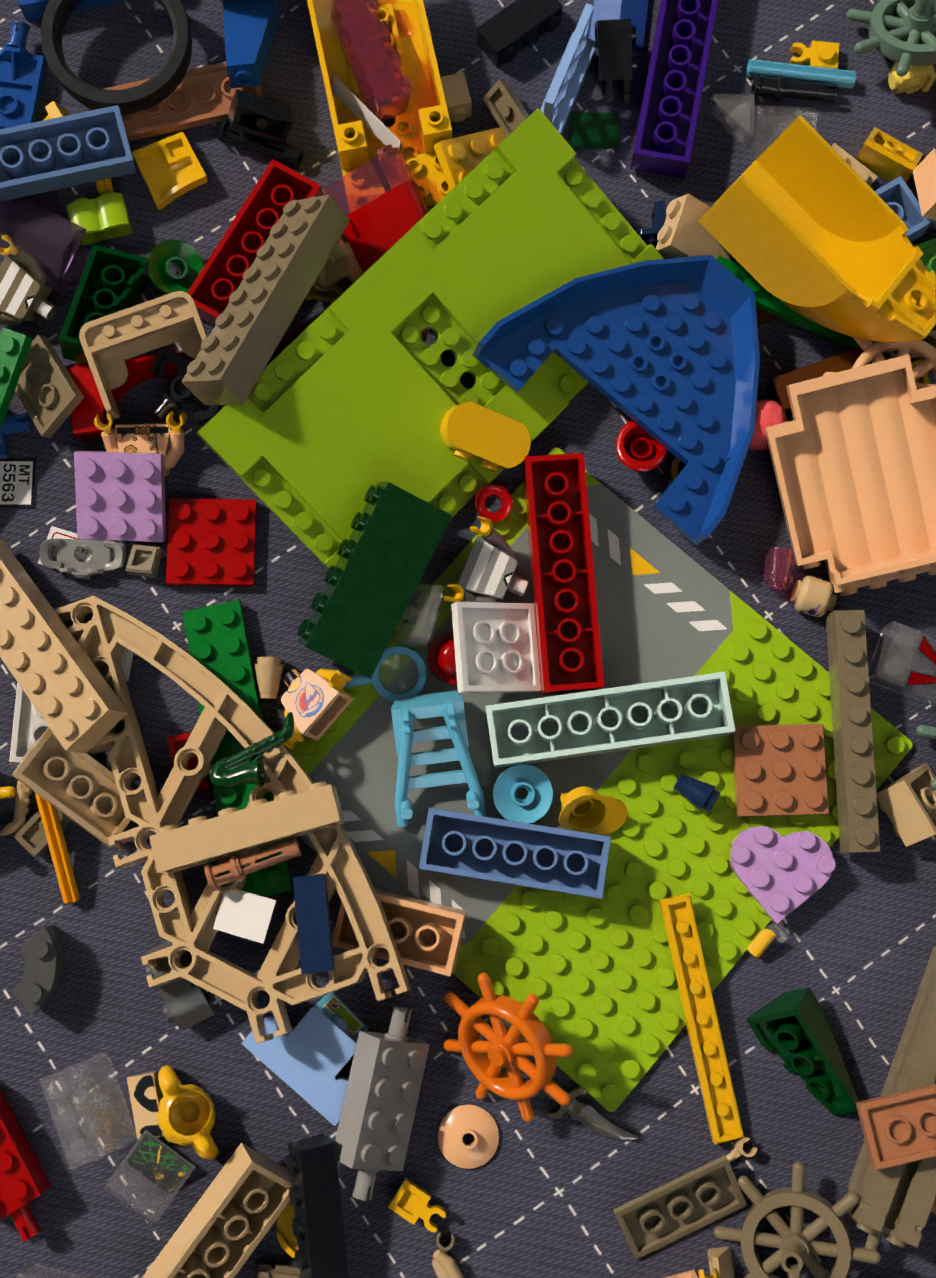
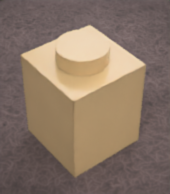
[440,72,472,122]

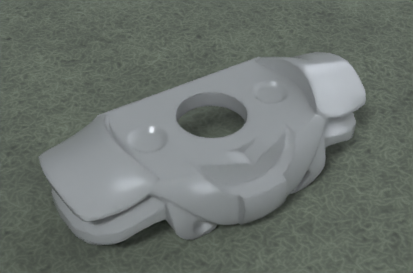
[39,539,127,579]

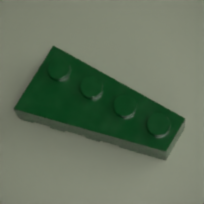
[59,244,151,365]

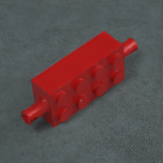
[0,1088,52,1242]

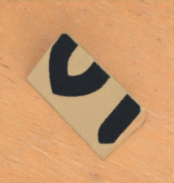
[127,1070,164,1140]

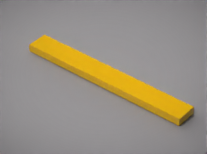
[659,893,744,1145]

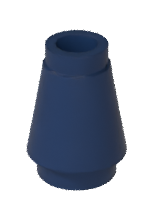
[673,774,720,813]

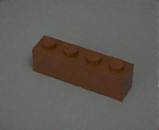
[766,341,886,418]

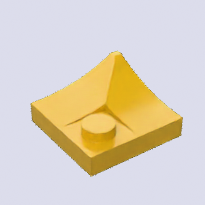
[132,132,208,211]

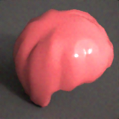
[748,399,788,451]

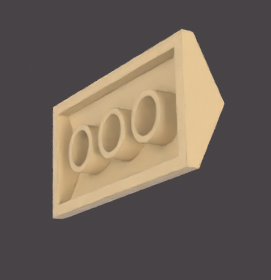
[12,728,134,848]

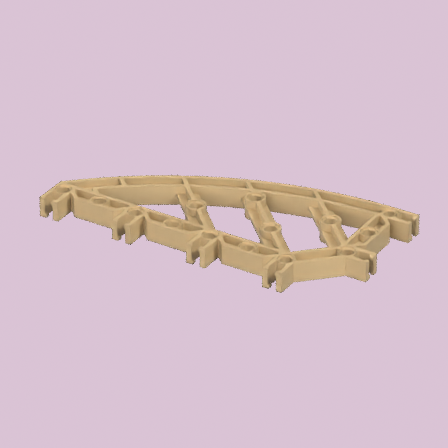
[54,596,411,1044]

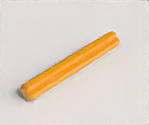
[35,793,80,904]

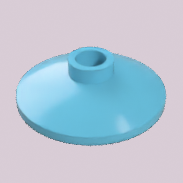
[493,764,553,824]

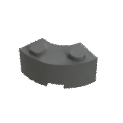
[13,925,66,1015]
[145,941,215,1031]

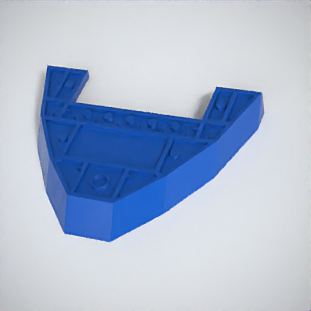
[473,255,760,545]

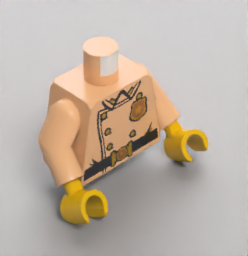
[94,411,187,477]

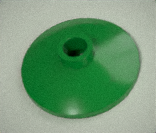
[148,239,204,294]

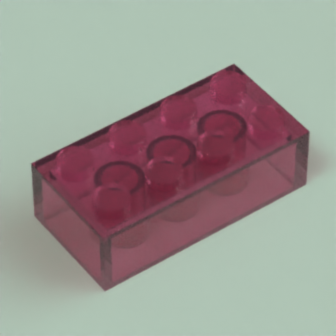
[330,0,413,122]

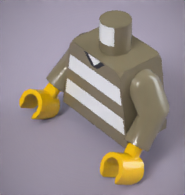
[0,235,57,325]

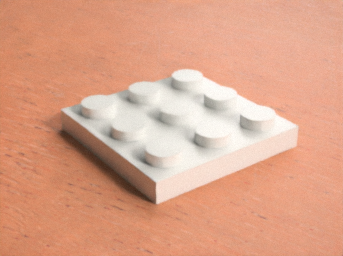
[451,602,542,693]

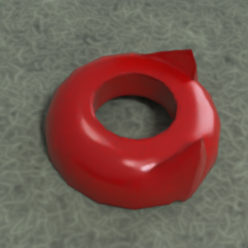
[475,484,513,523]

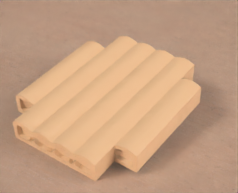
[765,354,936,596]

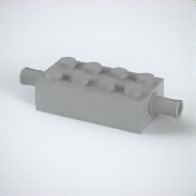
[335,1005,430,1201]

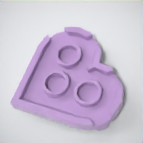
[730,826,836,924]

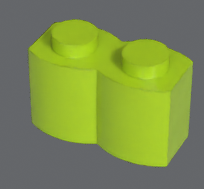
[67,192,133,245]

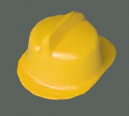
[559,786,628,835]

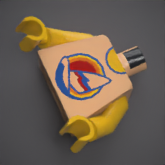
[281,668,354,750]

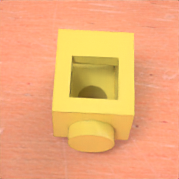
[888,62,936,94]

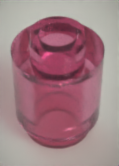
[763,547,795,591]

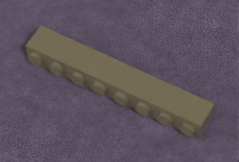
[826,610,880,853]

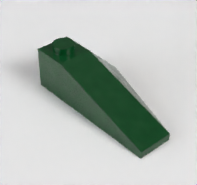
[747,987,859,1115]

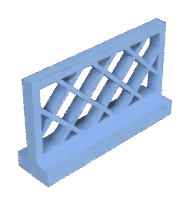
[540,3,595,134]

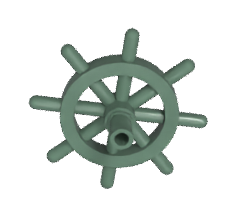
[846,0,936,77]

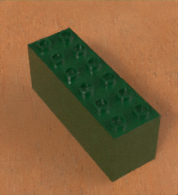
[297,482,452,679]

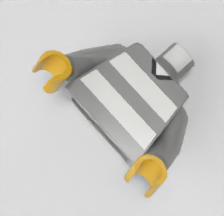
[443,516,529,603]

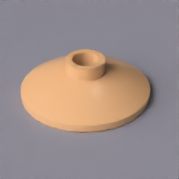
[438,1104,499,1169]

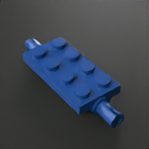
[0,20,47,129]

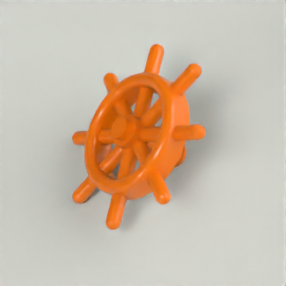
[444,973,573,1123]

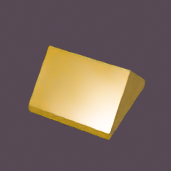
[856,127,923,183]

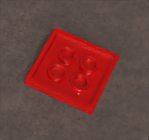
[166,498,258,587]

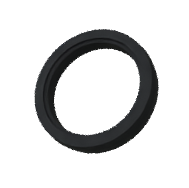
[41,0,192,114]

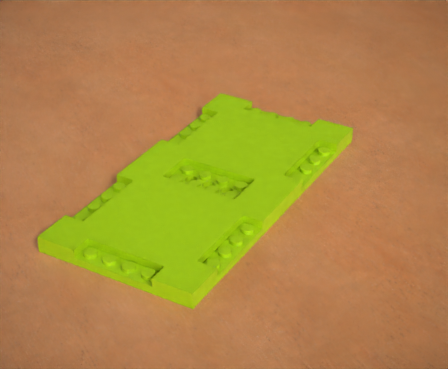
[197,107,664,569]

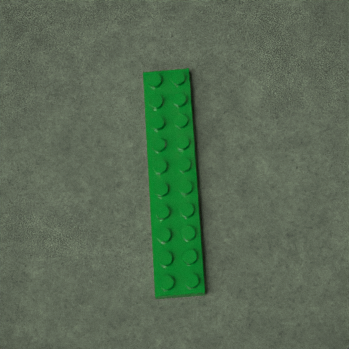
[182,600,294,897]

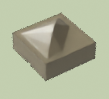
[125,544,163,578]

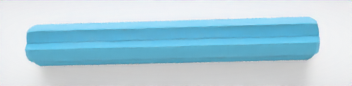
[746,59,857,88]

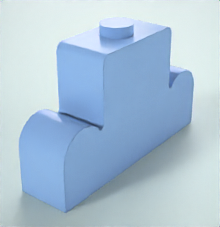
[241,1005,357,1126]

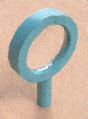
[344,645,427,701]

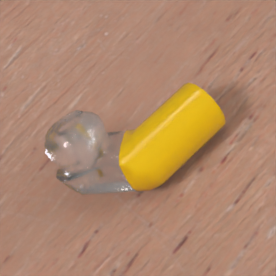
[747,922,790,958]

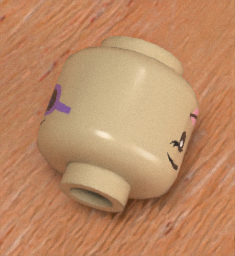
[790,576,837,617]

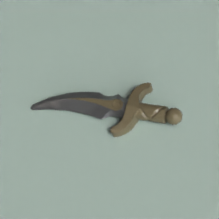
[542,1087,638,1140]

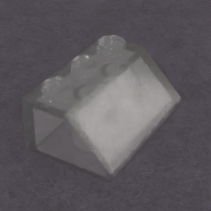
[39,1051,137,1170]

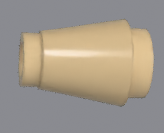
[254,656,284,699]

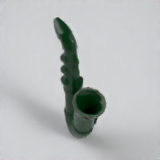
[210,712,295,789]

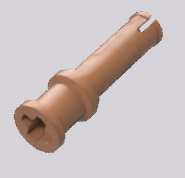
[204,837,302,892]

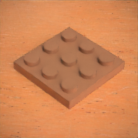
[732,724,829,817]

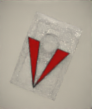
[868,621,936,707]

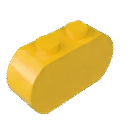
[440,402,531,472]

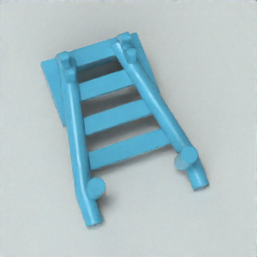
[391,691,486,827]

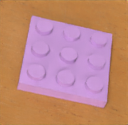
[74,451,166,542]

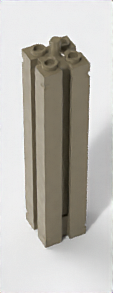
[844,946,936,1250]

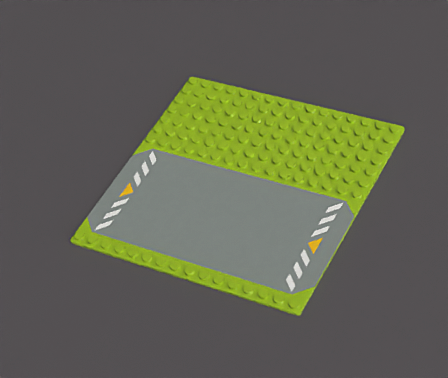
[289,448,913,1112]

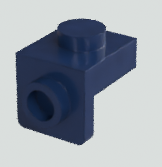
[638,200,667,248]

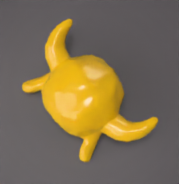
[157,1065,219,1160]

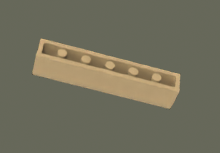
[149,781,345,875]

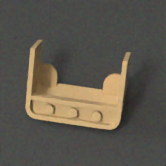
[79,291,208,419]

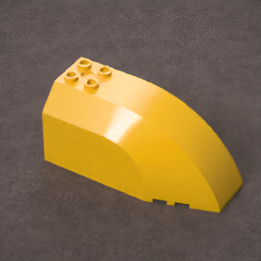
[698,115,936,342]

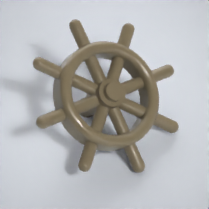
[714,1161,881,1278]

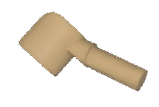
[726,1137,757,1163]

